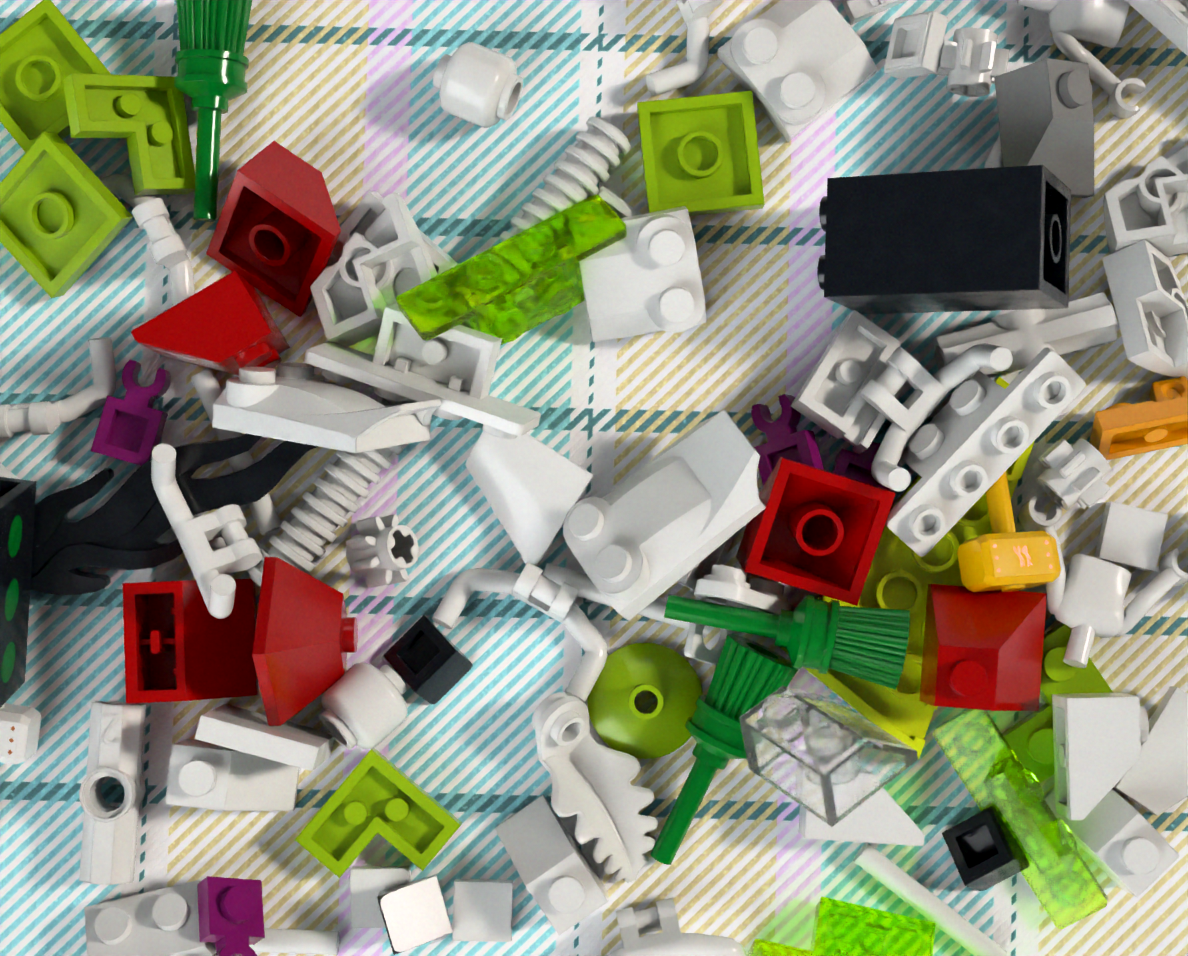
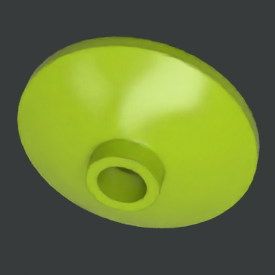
[587,642,703,759]

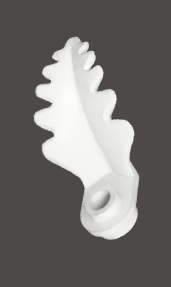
[532,692,658,883]

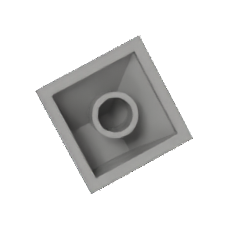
[994,58,1094,198]

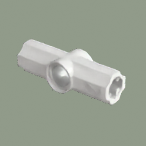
[933,292,1118,382]
[79,701,146,885]

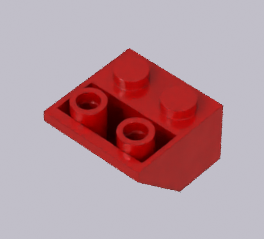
[122,578,259,704]

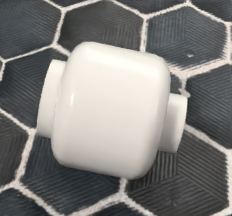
[433,42,523,128]
[319,662,408,750]

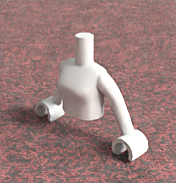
[1017,0,1146,119]
[1018,496,1188,668]

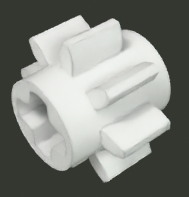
[935,27,1010,97]
[1037,438,1111,510]
[346,514,419,588]

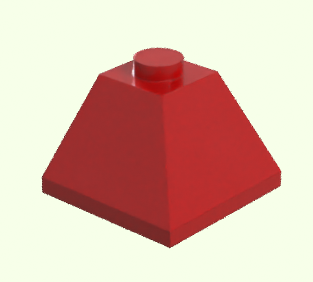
[206,141,341,317]
[736,457,896,606]
[252,557,358,726]
[919,584,1047,711]

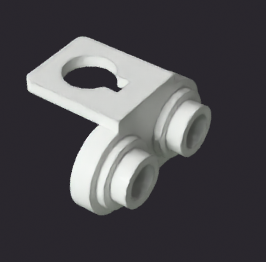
[684,565,793,666]

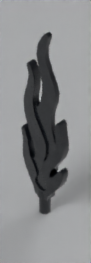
[30,434,319,595]

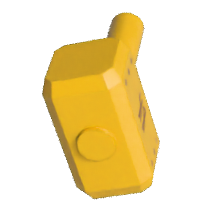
[957,471,1061,592]

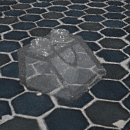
[739,686,918,827]

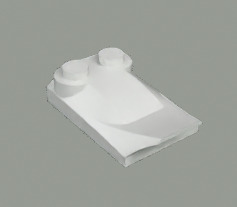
[212,362,442,453]
[563,409,766,621]

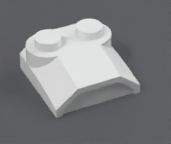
[717,0,878,142]
[571,206,707,342]

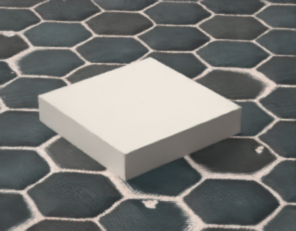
[194,704,335,771]

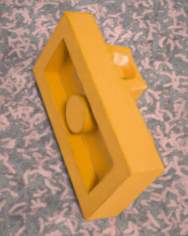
[1089,376,1188,460]

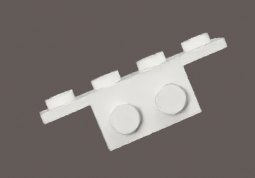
[304,303,541,439]
[885,347,1086,557]

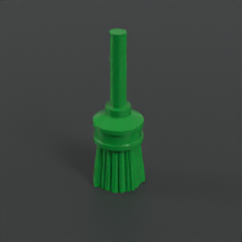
[174,0,252,222]
[664,594,910,690]
[650,633,799,865]

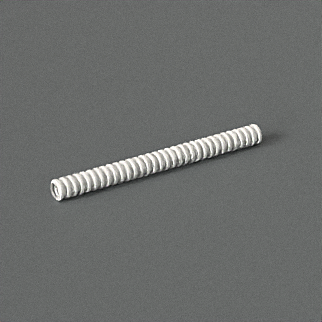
[247,116,631,587]

